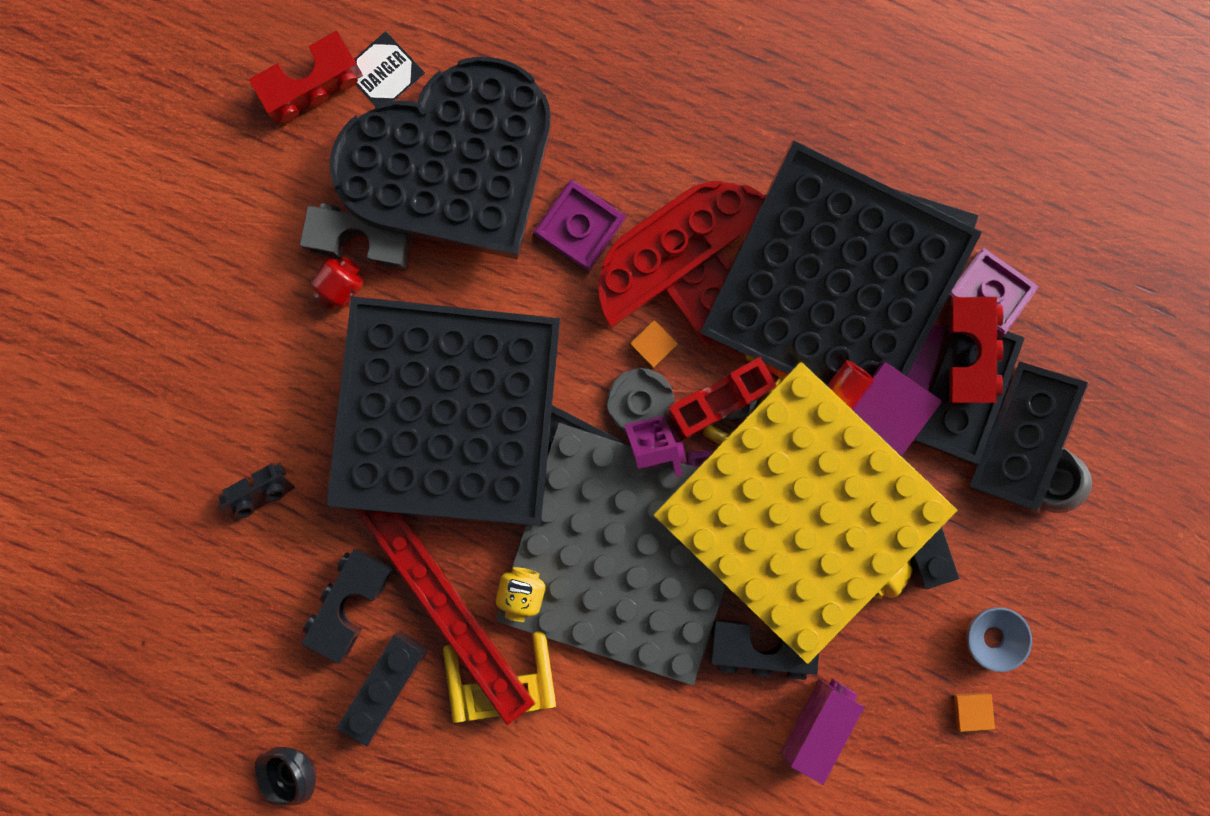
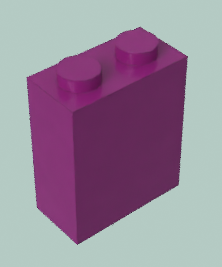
[780,679,864,785]

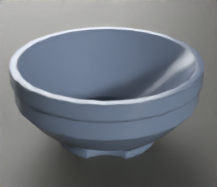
[966,607,1032,672]

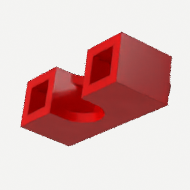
[248,30,363,124]
[949,297,1004,403]
[665,357,777,441]

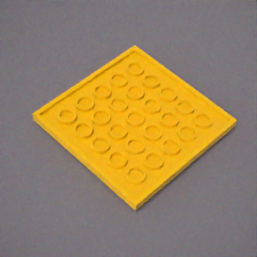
[653,362,958,664]

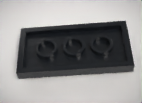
[913,331,1025,465]
[969,361,1089,513]

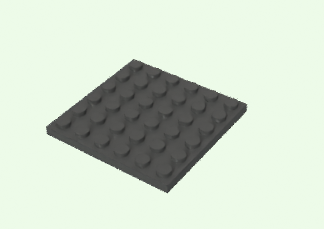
[495,423,726,685]

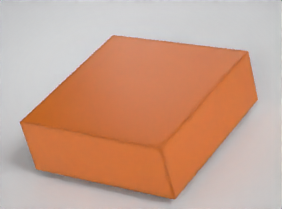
[630,320,678,369]
[954,692,995,732]

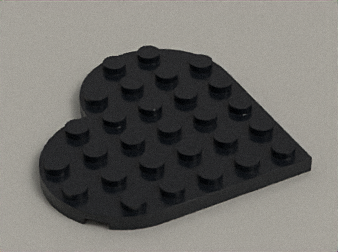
[330,57,551,260]

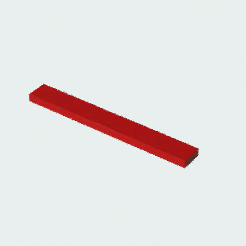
[354,509,536,725]

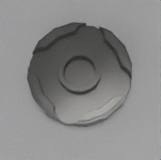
[607,368,674,432]

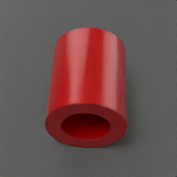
[827,360,875,410]

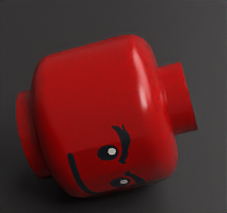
[311,257,363,310]

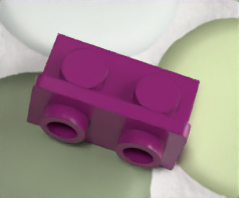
[624,415,686,477]

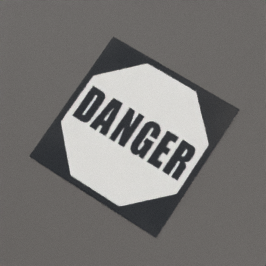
[354,31,425,105]

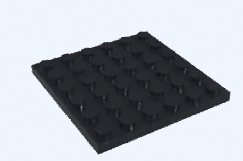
[699,140,982,386]
[327,296,560,526]

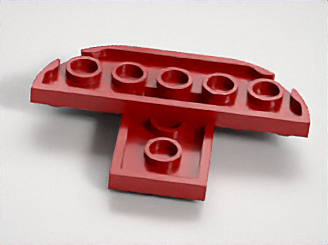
[598,180,765,346]

